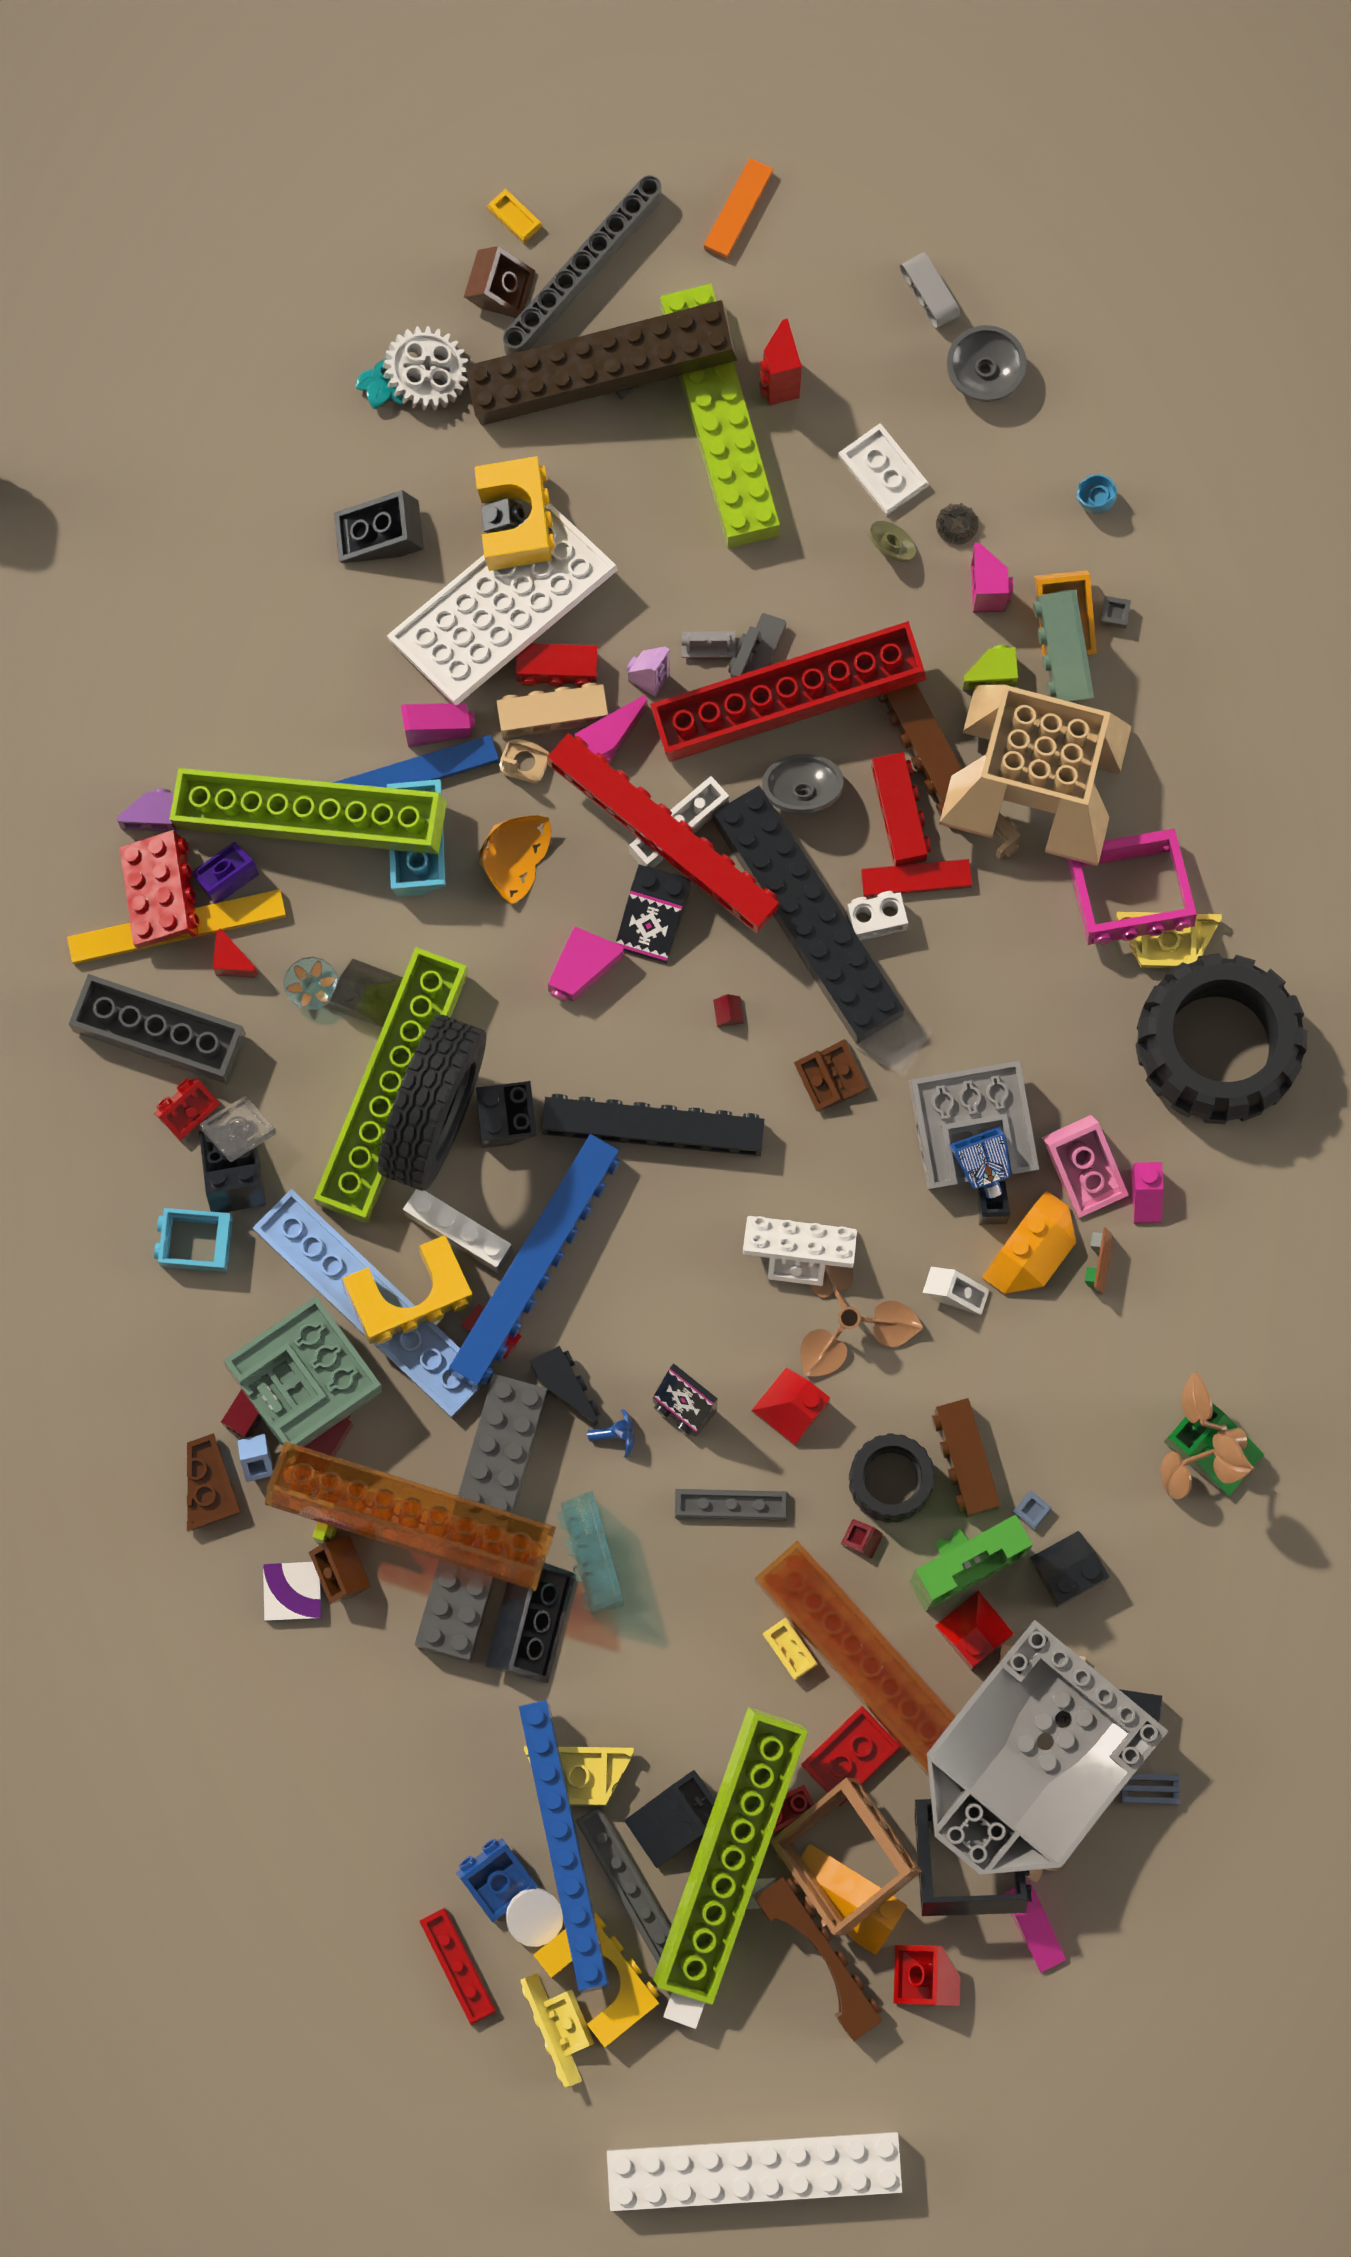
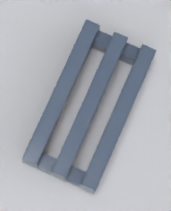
[1121,1774,1180,1804]

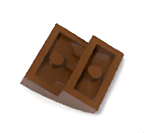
[794,1039,870,1112]

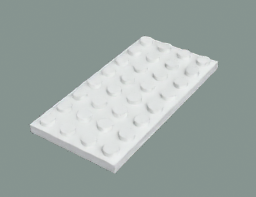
[387,503,618,706]

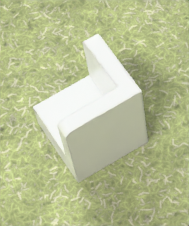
[663,1992,705,2029]

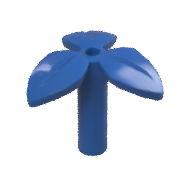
[587,1409,634,1458]

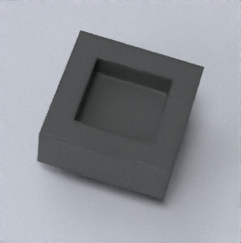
[1100,596,1131,629]

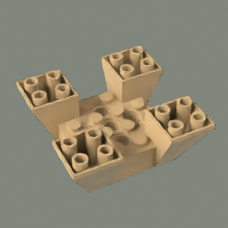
[939,685,1131,866]

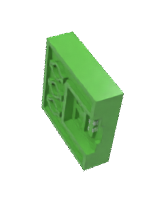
[909,1514,1033,1611]

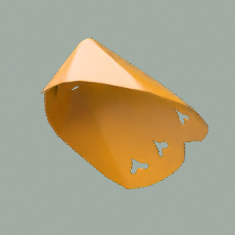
[479,815,551,904]

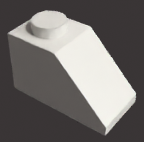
[923,1267,990,1315]

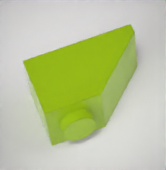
[962,645,1018,690]

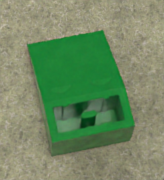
[1164,1403,1265,1497]

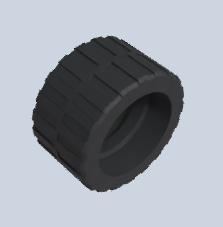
[848,1433,935,1523]

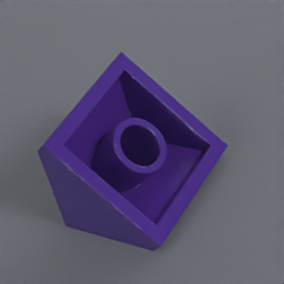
[192,842,259,904]

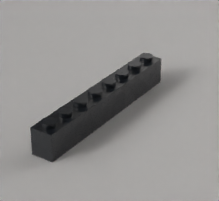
[541,1094,765,1157]

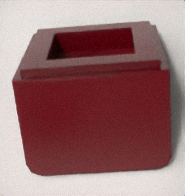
[841,1519,883,1559]

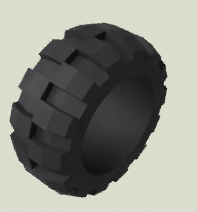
[1135,953,1308,1124]

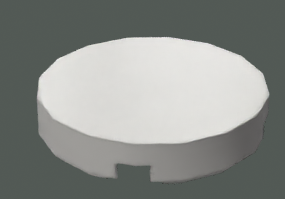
[506,1888,563,1947]

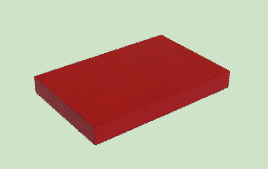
[801,1706,901,1806]

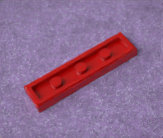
[861,859,972,897]
[419,1908,497,2025]

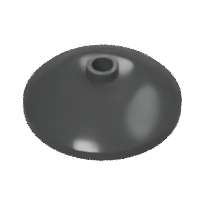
[947,325,1026,402]
[762,754,844,814]

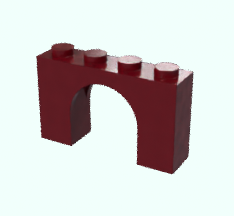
[221,1389,354,1483]

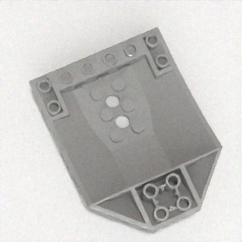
[927,1620,1169,1875]

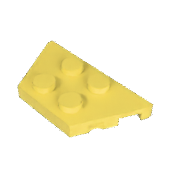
[1116,912,1222,969]
[524,1746,634,1806]

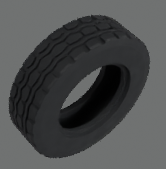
[378,1014,487,1191]

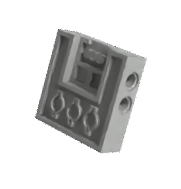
[908,1060,1039,1189]

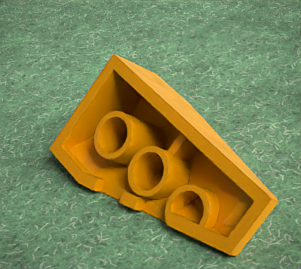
[801,1843,908,1955]

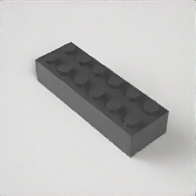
[69,974,246,1084]

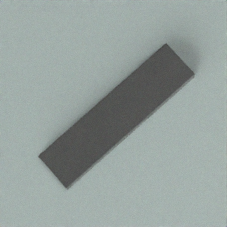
[675,1489,788,1521]

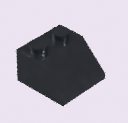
[1030,1531,1109,1607]

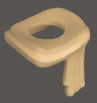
[499,739,549,783]

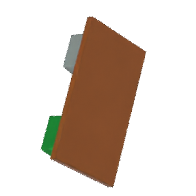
[1085,1227,1113,1295]

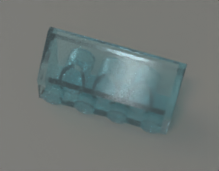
[557,1491,624,1615]

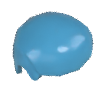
[1076,474,1117,514]

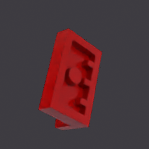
[154,1077,220,1141]

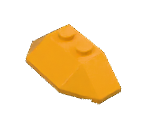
[982,1190,1076,1295]

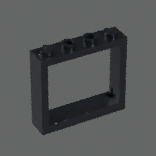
[914,1799,1032,1916]

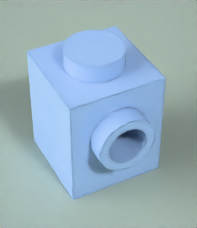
[238,1434,274,1482]

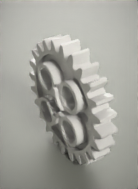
[383,326,468,411]

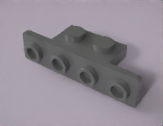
[728,613,787,678]

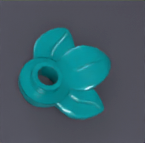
[355,360,404,409]

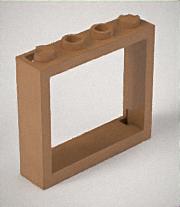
[770,1778,922,1935]

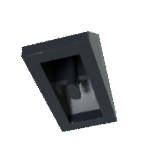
[978,1181,1010,1225]

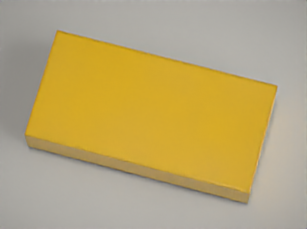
[487,189,542,244]

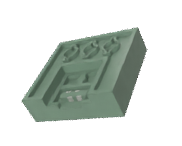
[224,1296,382,1456]

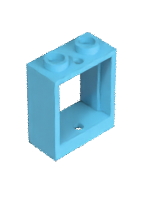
[154,1208,233,1273]

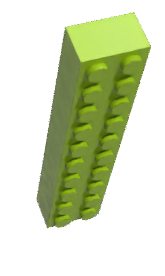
[660,284,780,549]
[169,768,447,854]
[313,947,468,1224]
[653,1707,808,2005]

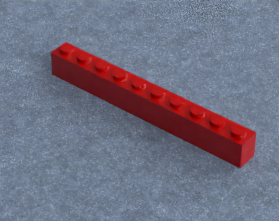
[547,733,779,934]

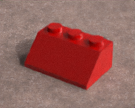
[759,318,802,406]

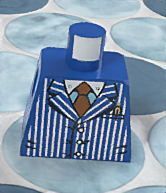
[949,1127,1010,1198]

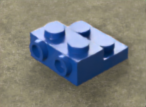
[456,1838,539,1923]

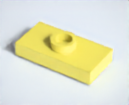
[762,1618,818,1681]

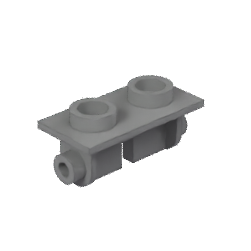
[682,631,735,658]

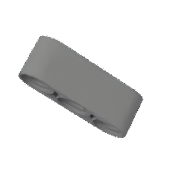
[900,252,960,328]

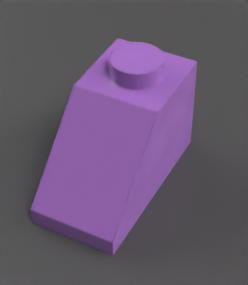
[118,788,175,831]

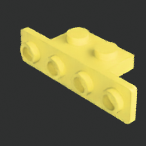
[521,1973,595,2088]

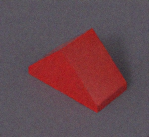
[213,928,258,978]

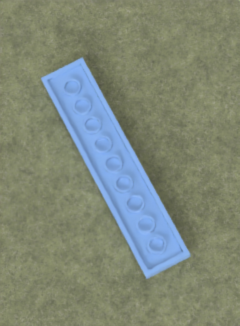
[253,1189,491,1418]

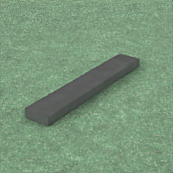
[575,1806,670,1964]

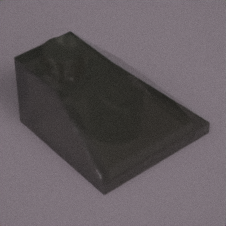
[330,959,403,1028]

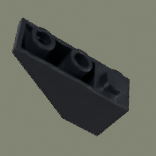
[530,1346,600,1425]

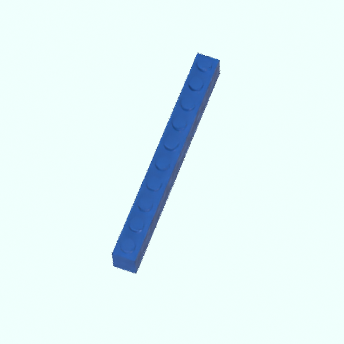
[449,1134,620,1390]
[519,1700,610,1993]

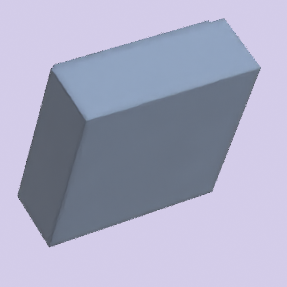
[1012,1491,1053,1530]

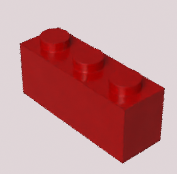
[516,643,598,688]

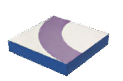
[263,1562,322,1622]

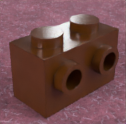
[309,1535,371,1604]

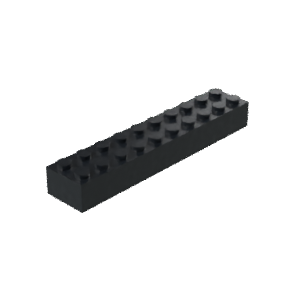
[713,785,904,1045]

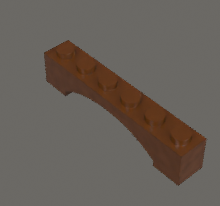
[752,1876,882,2041]

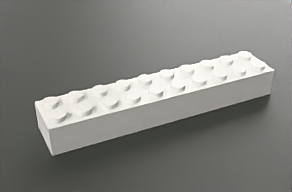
[607,2132,902,2211]

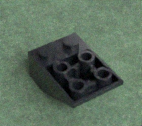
[199,1122,266,1213]
[624,1770,715,1868]

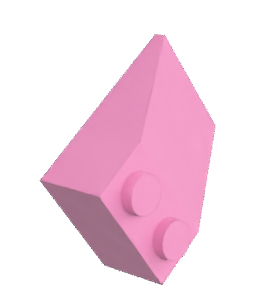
[1041,1115,1129,1218]

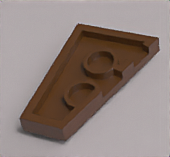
[187,1433,241,1532]

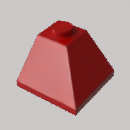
[751,1368,831,1446]
[935,1590,1014,1670]
[893,1945,960,2006]

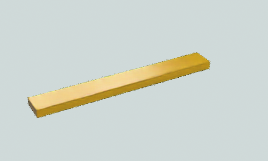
[67,889,286,965]

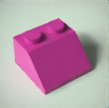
[971,543,1013,612]

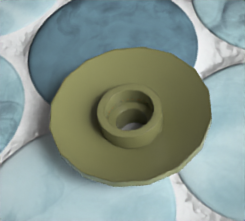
[869,521,916,562]

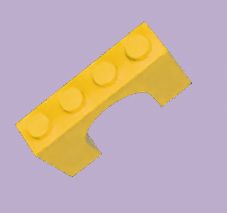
[475,456,555,571]
[343,1235,472,1345]
[534,1913,660,2047]

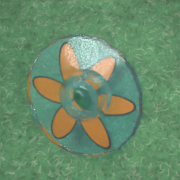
[284,957,338,1010]

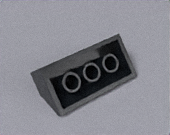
[486,1557,576,1683]

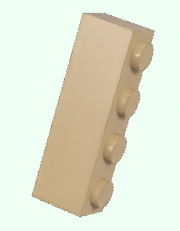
[497,683,608,739]

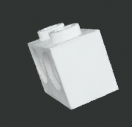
[846,891,908,941]

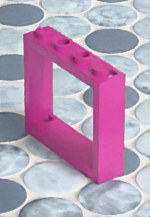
[1067,828,1197,945]

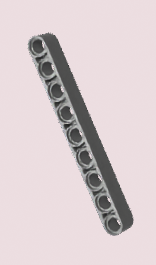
[503,175,662,355]

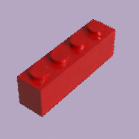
[871,752,931,866]

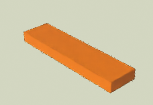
[704,158,773,259]

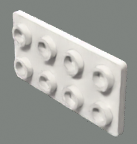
[743,1216,857,1286]

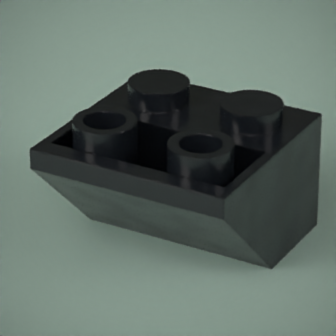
[476,1081,537,1148]

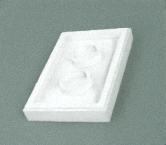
[838,423,929,516]

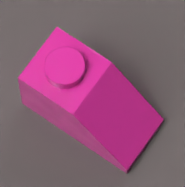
[1131,1162,1163,1223]

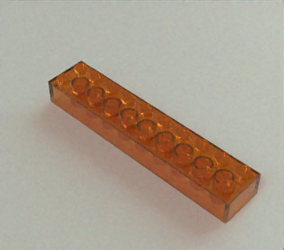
[265,1441,556,1591]
[754,1540,955,1777]

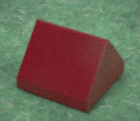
[713,994,744,1027]

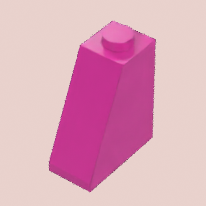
[400,703,476,747]
[547,926,625,1001]

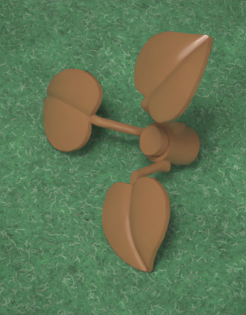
[800,1265,923,1377]
[1160,1372,1254,1499]

